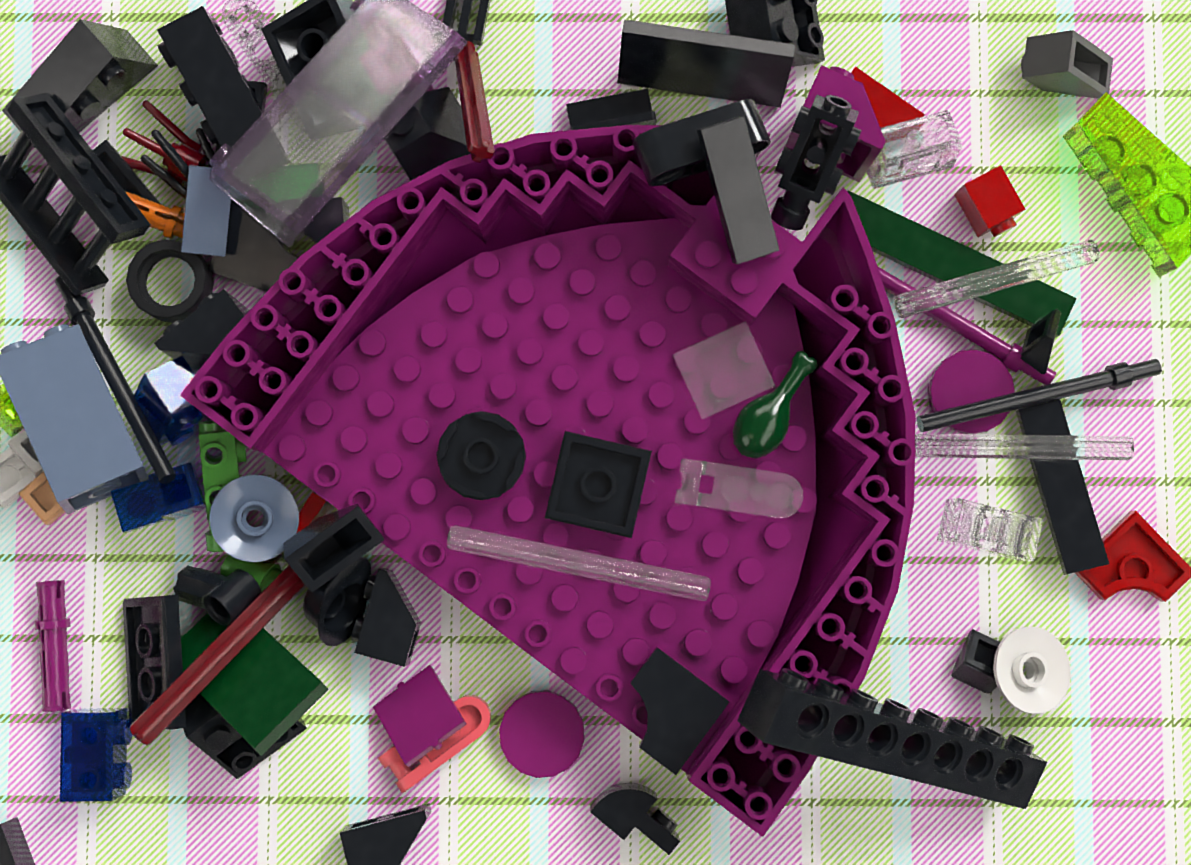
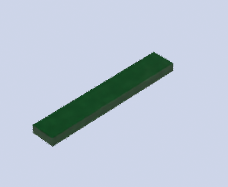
[847,190,1077,338]

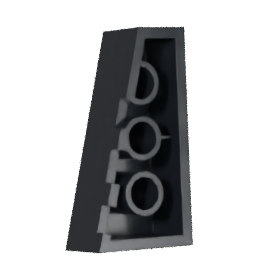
[157,6,293,187]

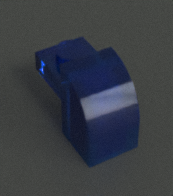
[110,462,206,533]

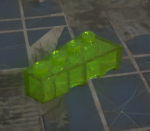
[1062,92,1191,277]

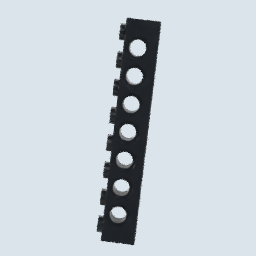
[737,668,1048,809]

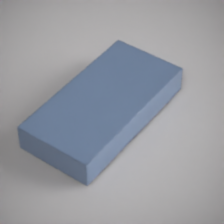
[181,165,234,257]

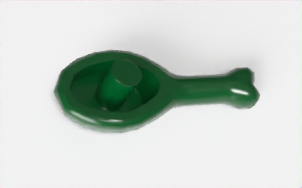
[733,351,818,459]

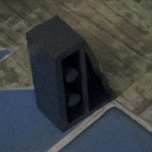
[2,19,158,148]

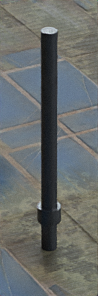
[55,276,177,484]
[917,359,1162,432]

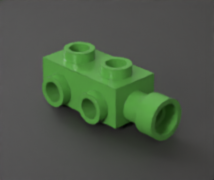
[198,420,247,552]

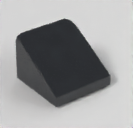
[1020,309,1061,374]
[951,629,1000,694]

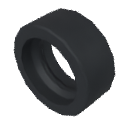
[126,239,214,323]

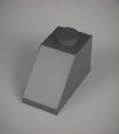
[1021,30,1113,99]

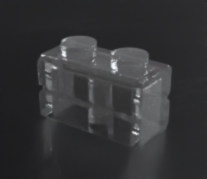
[866,110,962,189]

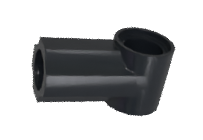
[173,565,261,626]

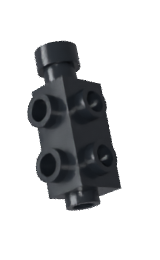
[770,95,862,231]

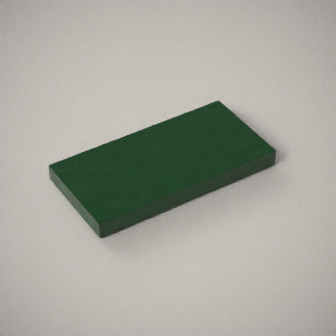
[181,613,329,756]

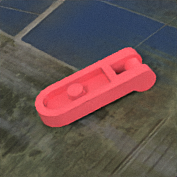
[378,695,491,793]

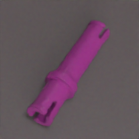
[34,580,71,712]

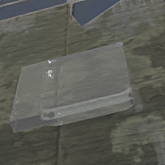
[673,321,775,419]

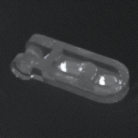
[675,459,803,518]

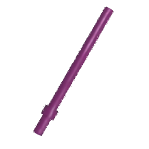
[878,267,1057,385]

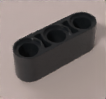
[632,99,771,187]

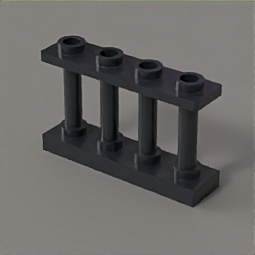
[0,93,151,295]

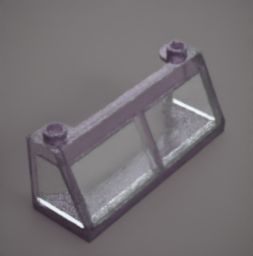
[209,0,468,248]

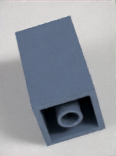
[0,324,149,515]

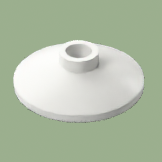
[993,626,1071,714]

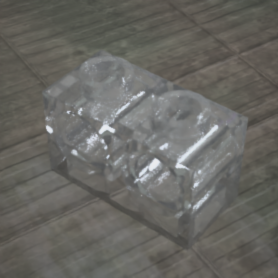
[937,498,1043,562]

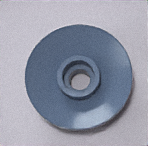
[209,475,299,562]

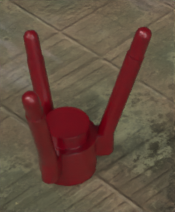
[122,100,207,185]

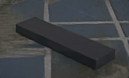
[1016,399,1109,575]

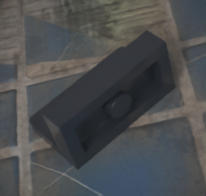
[566,88,657,130]

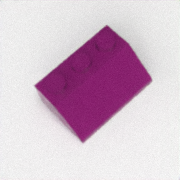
[785,65,886,182]

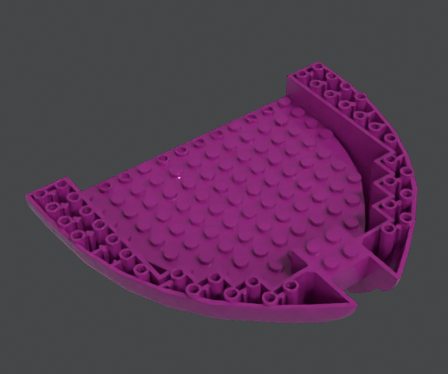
[180,125,916,837]

